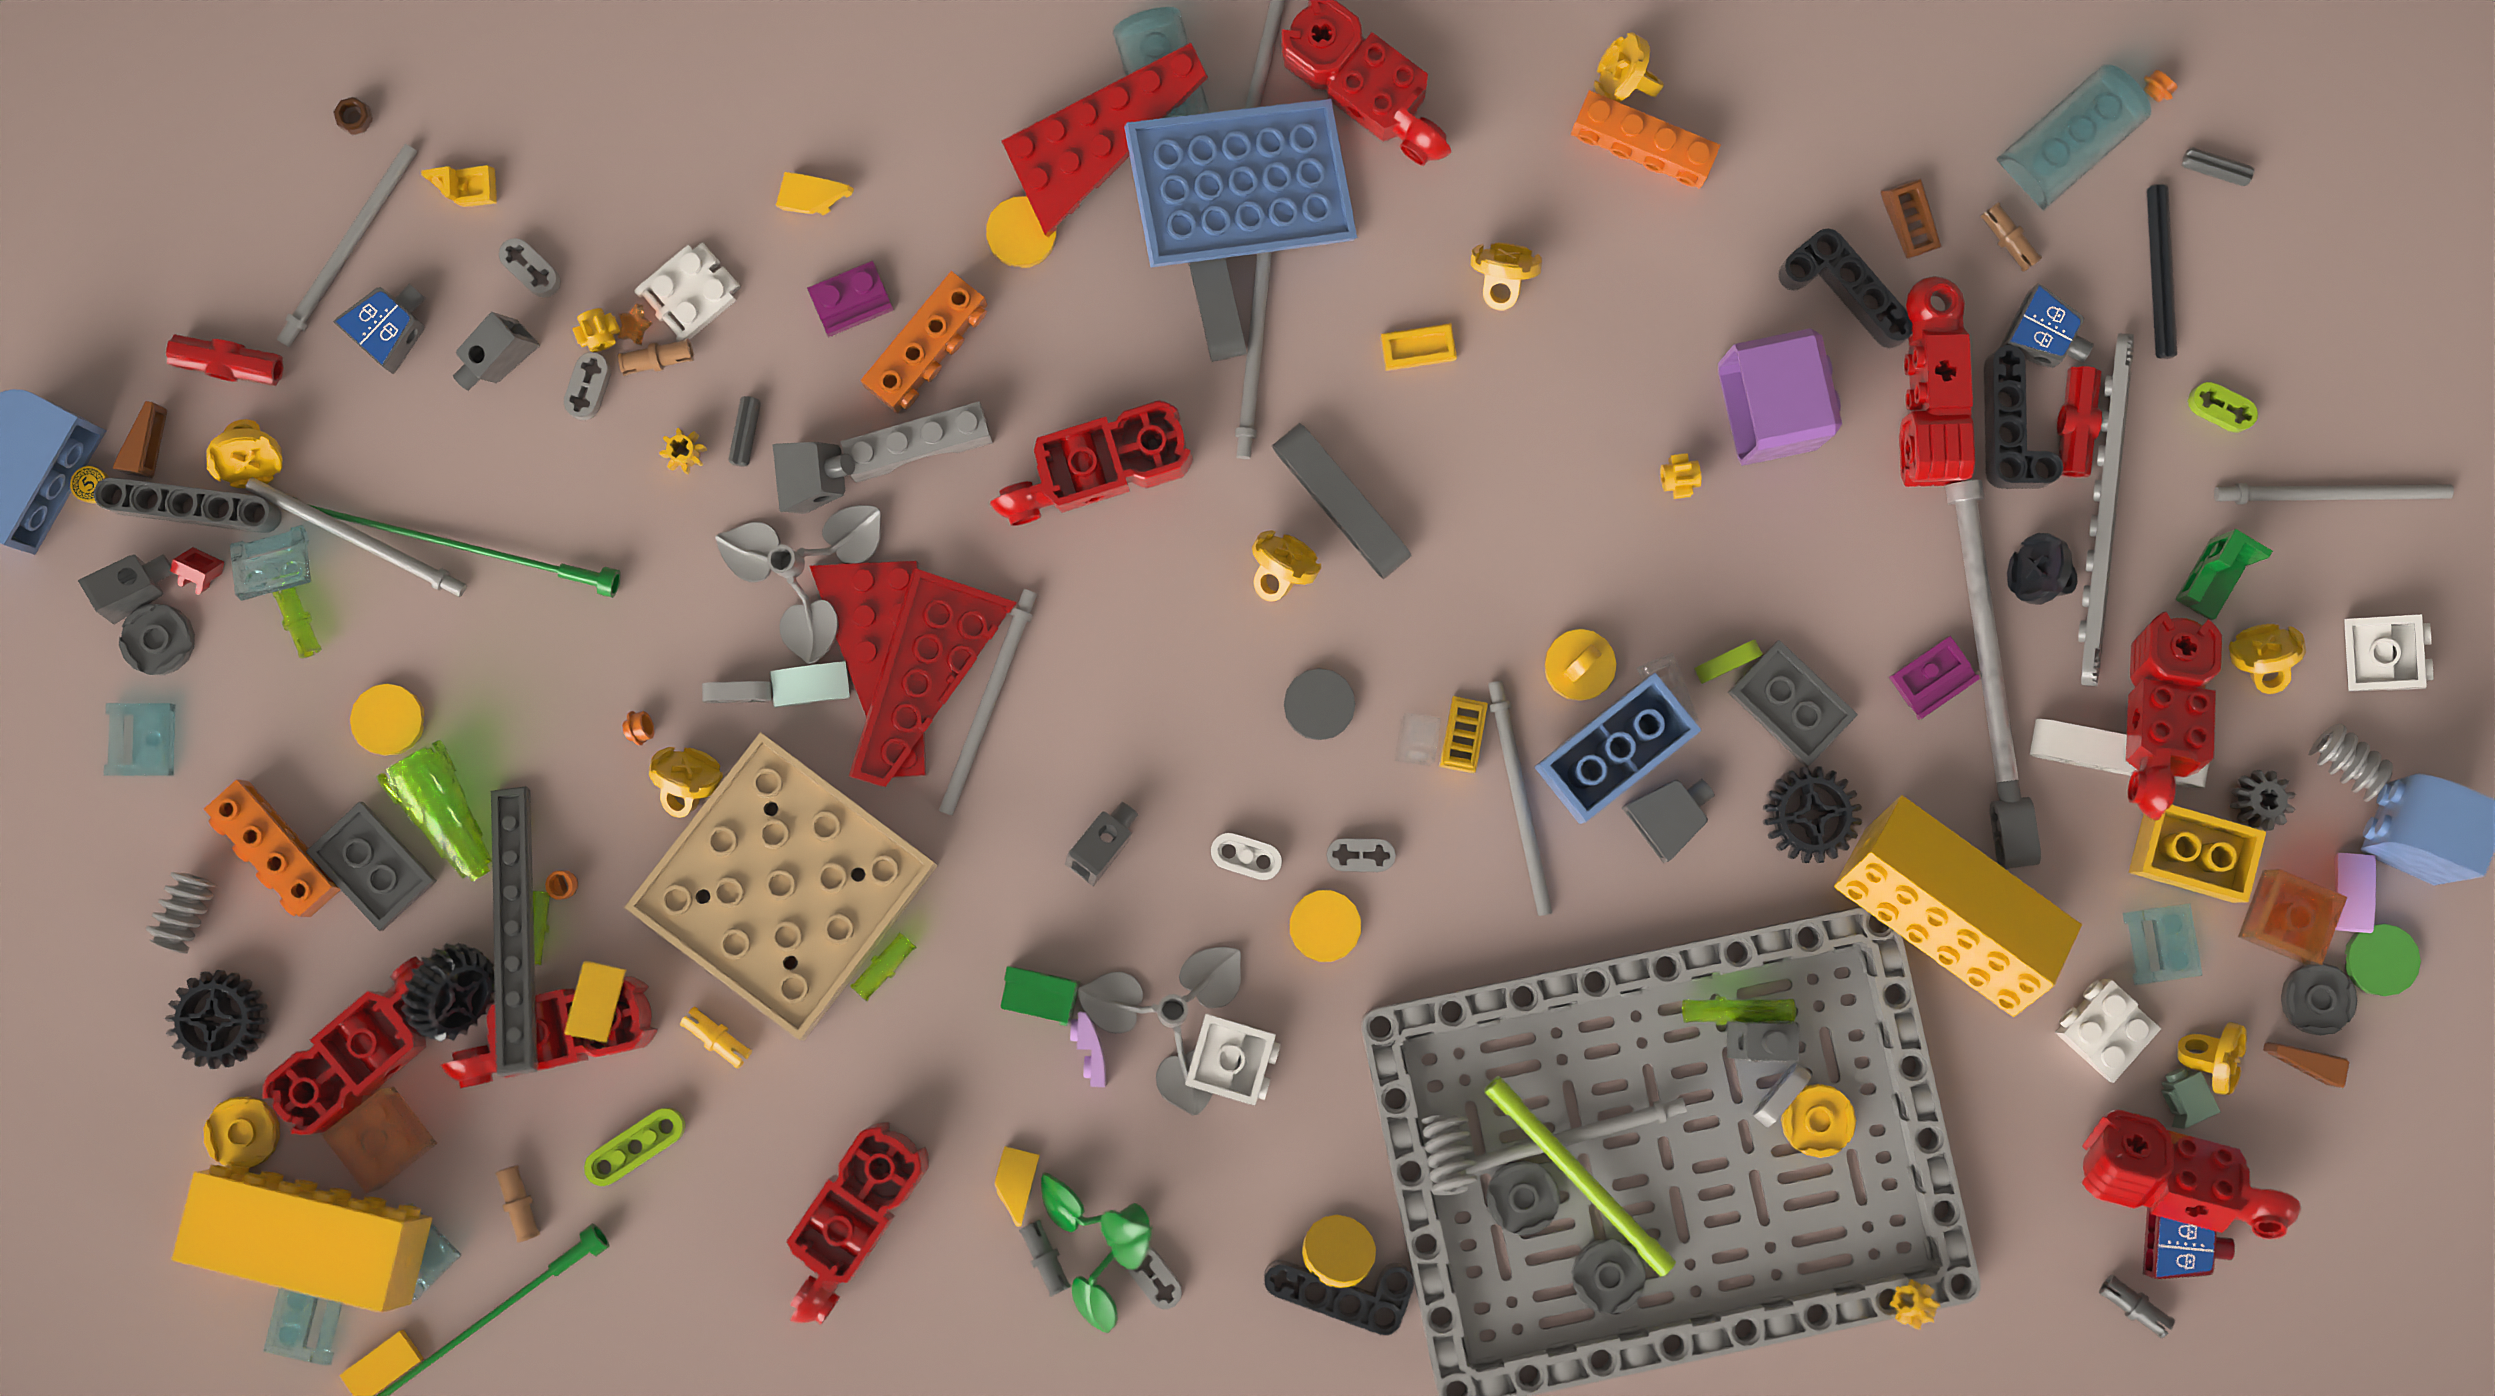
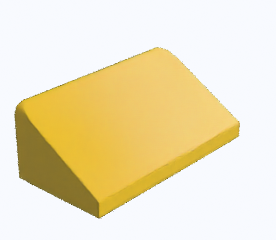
[565,961,626,1042]

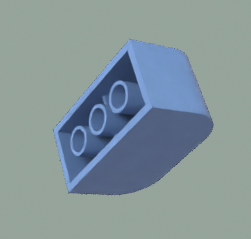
[0,389,107,555]
[1534,673,1702,824]
[2361,774,2495,886]

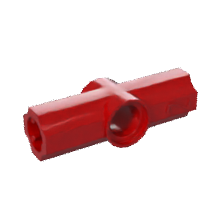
[165,334,284,386]
[2057,366,2102,478]

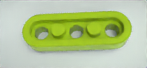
[584,1108,685,1186]

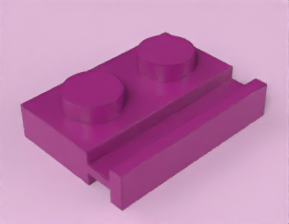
[807,260,894,337]
[1889,636,1981,720]

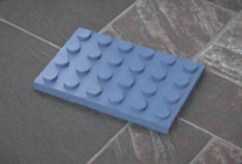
[1124,99,1357,268]

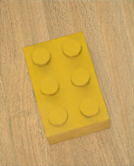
[2128,805,2266,903]

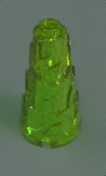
[376,740,492,882]

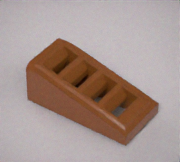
[1880,179,1941,259]
[113,401,167,478]
[2263,1042,2350,1088]

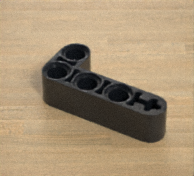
[1778,228,1913,348]
[1984,345,2063,489]
[1264,1260,1414,1336]

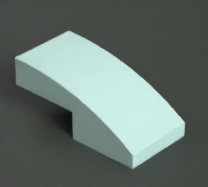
[770,661,850,708]

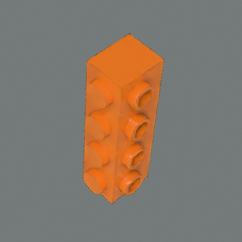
[1571,90,1721,188]
[860,271,987,414]
[203,779,340,917]

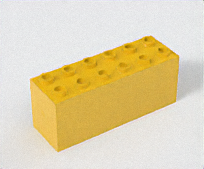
[1834,795,2082,1017]
[171,1163,433,1313]

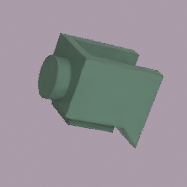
[2161,1067,2221,1129]

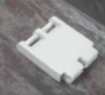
[635,242,741,341]

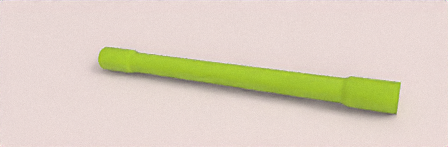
[1484,1076,1676,1277]

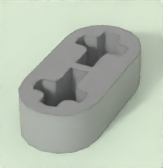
[499,238,561,298]
[564,352,611,421]
[702,681,771,703]
[1326,838,1396,872]
[1752,1062,1812,1127]
[1127,1246,1182,1309]

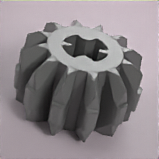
[2230,770,2296,831]

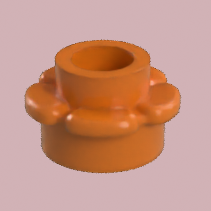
[2144,70,2178,102]
[622,711,655,746]

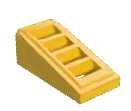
[1439,696,1488,774]

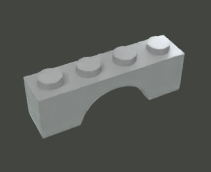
[841,401,993,483]

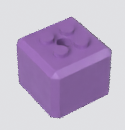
[1718,328,1842,466]

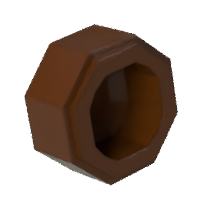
[333,97,373,135]

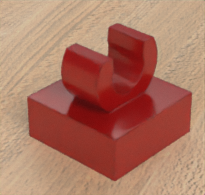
[170,547,225,595]

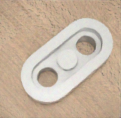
[1211,833,1282,880]

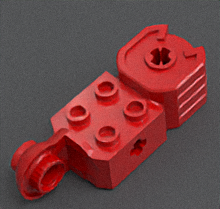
[1282,0,1452,166]
[1899,276,1975,487]
[990,400,1193,526]
[2126,611,2222,821]
[263,956,427,1135]
[440,976,658,1089]
[2082,1109,2301,1239]
[786,1122,929,1325]

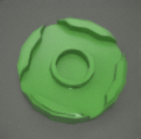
[2345,924,2421,996]

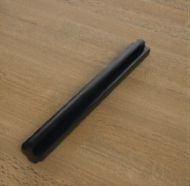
[2147,184,2177,359]

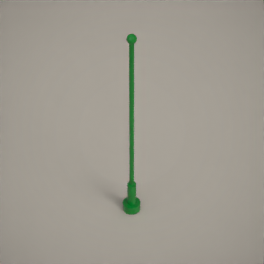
[293,497,621,598]
[377,1223,610,1396]

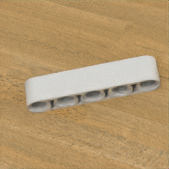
[2030,719,2209,789]

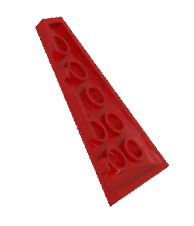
[1001,42,1208,238]
[809,561,926,778]
[849,568,1017,787]

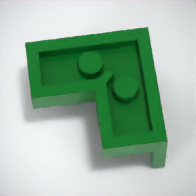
[2175,529,2273,620]
[1001,966,1080,1026]

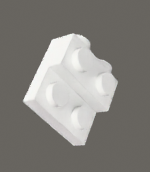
[2344,614,2434,692]
[2055,979,2161,1083]
[1185,1014,1281,1106]

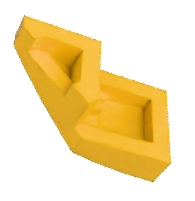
[421,165,497,207]
[776,172,854,216]
[994,1146,1040,1227]

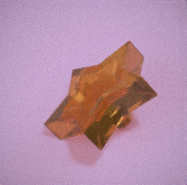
[618,303,653,345]

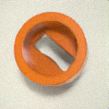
[545,870,578,900]

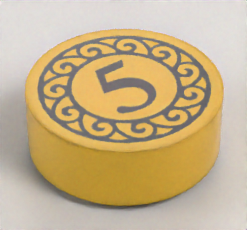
[70,466,109,503]

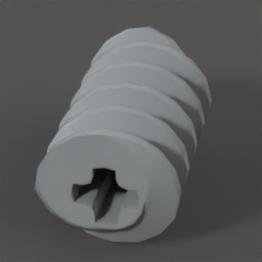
[2308,724,2393,802]
[146,872,217,954]
[1422,1114,1478,1195]

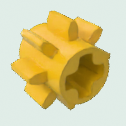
[572,308,621,352]
[659,428,707,474]
[1660,453,1701,499]
[1890,1279,1940,1330]

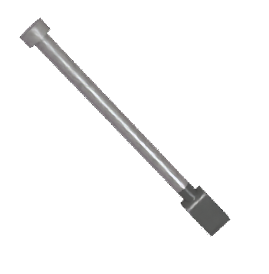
[1945,480,2041,869]

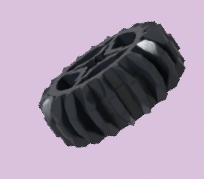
[1763,766,1862,863]
[401,942,495,1042]
[164,970,270,1069]

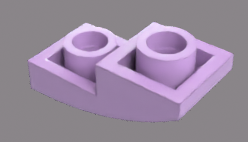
[2332,853,2376,933]
[1070,1011,1106,1087]

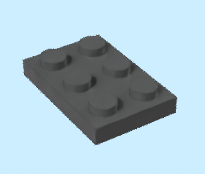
[1727,640,1858,767]
[306,802,437,931]

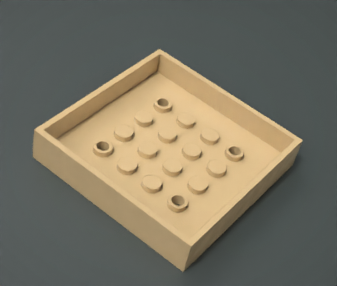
[624,732,937,1041]

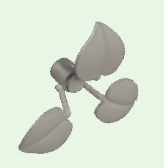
[716,505,881,663]
[1078,947,1241,1115]

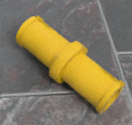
[680,1006,752,1069]

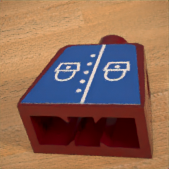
[2142,1207,2235,1279]

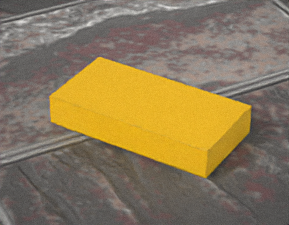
[1380,323,1457,371]
[339,1329,424,1396]

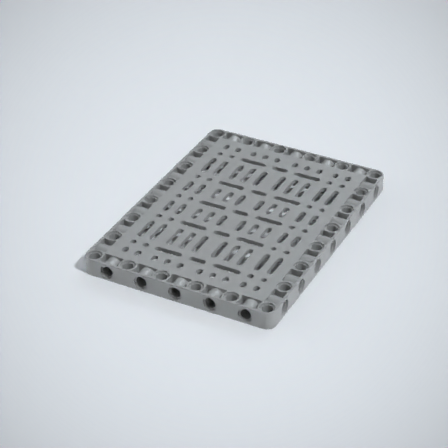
[1361,907,1981,1396]

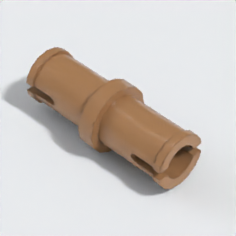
[1980,202,2042,272]
[618,338,694,376]
[495,1165,540,1243]

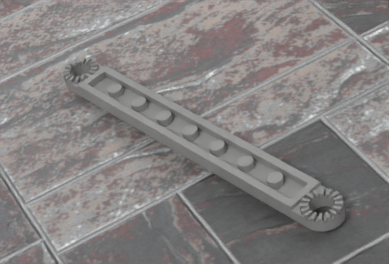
[2079,333,2134,686]

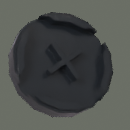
[2007,533,2078,605]

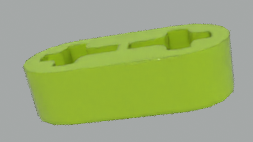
[2188,382,2258,433]
[1694,639,1763,684]

